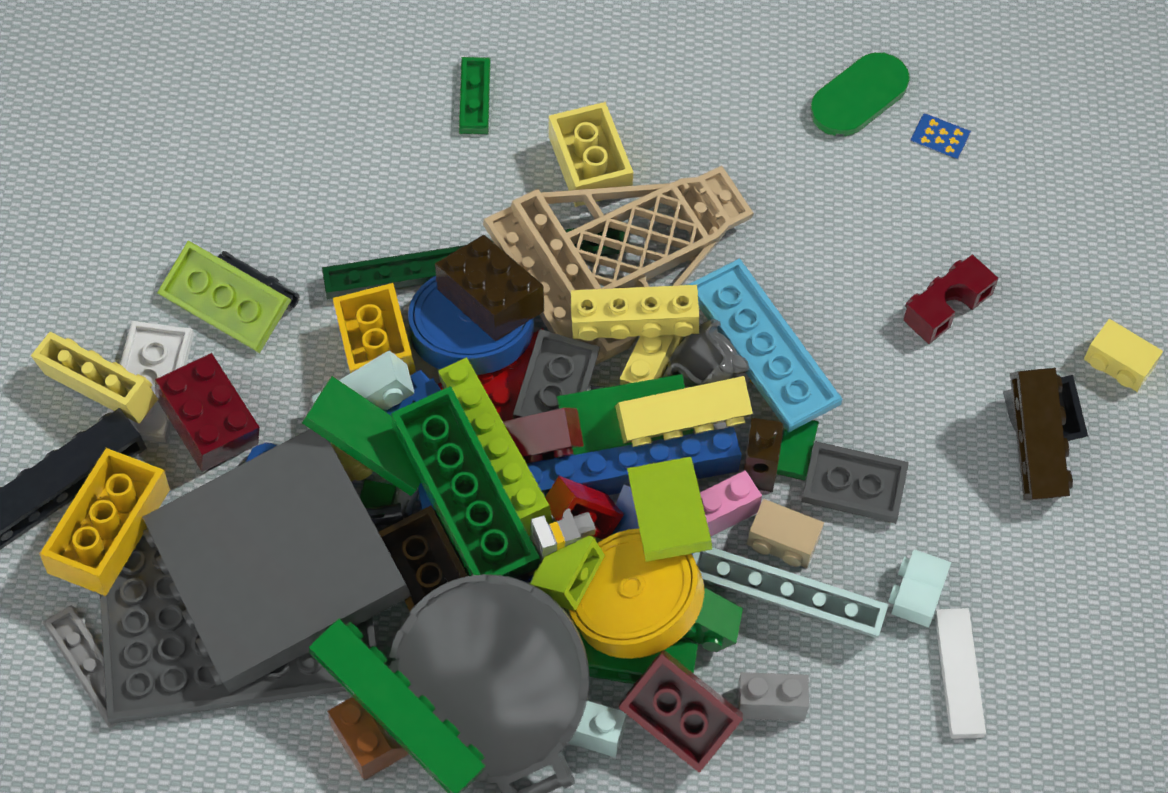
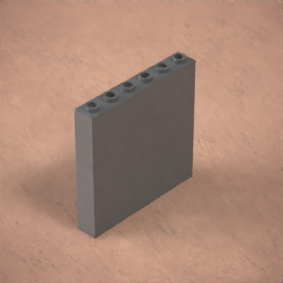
[143,429,412,693]

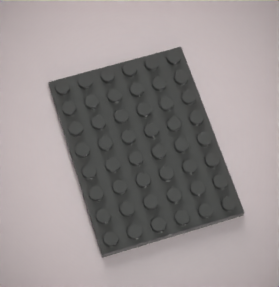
[100,534,376,724]

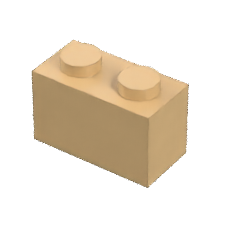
[747,499,824,568]

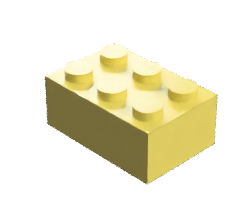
[548,102,633,207]

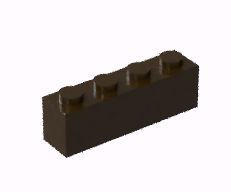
[1010,368,1073,500]

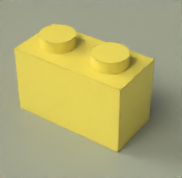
[1084,319,1163,392]

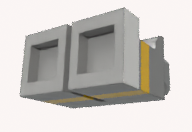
[530,509,596,568]

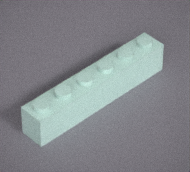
[693,548,889,638]

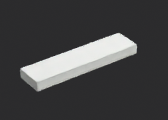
[934,608,986,739]

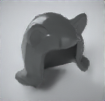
[666,319,749,387]

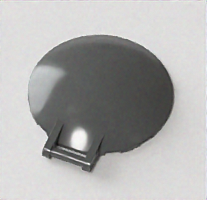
[389,575,589,793]

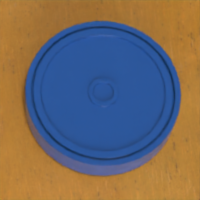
[408,276,534,375]

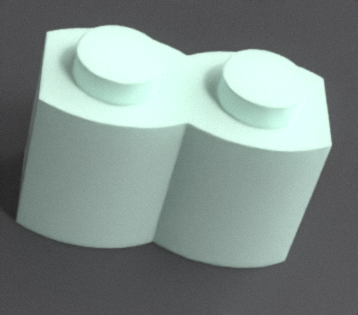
[888,549,951,627]

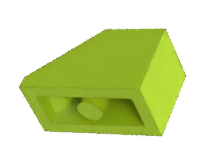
[530,536,605,611]

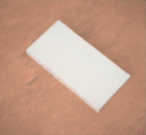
[106,321,194,443]

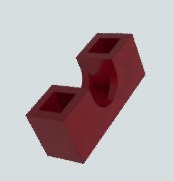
[903,254,999,344]

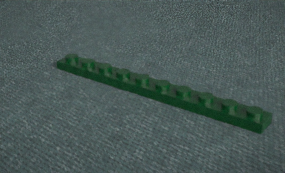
[322,228,628,299]

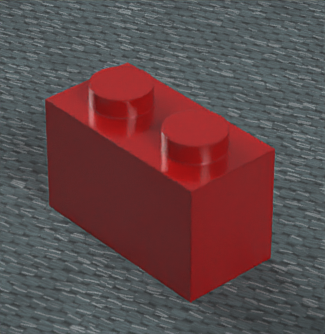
[545,476,624,539]

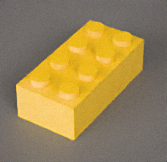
[39,448,170,596]

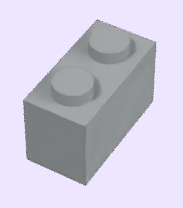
[737,672,809,721]

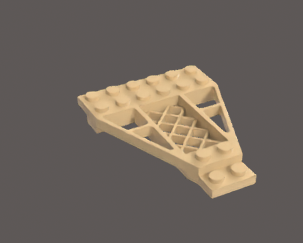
[483,165,754,365]

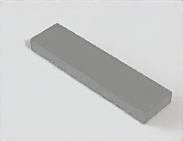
[43,605,119,729]

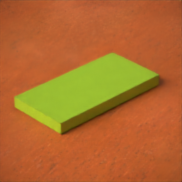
[157,240,291,353]
[627,456,713,562]

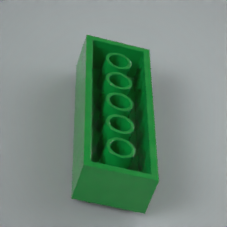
[391,386,540,579]

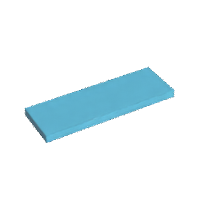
[687,258,843,433]

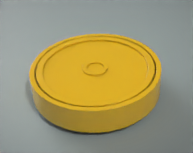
[569,528,704,658]

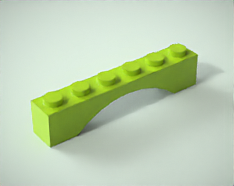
[438,357,553,536]

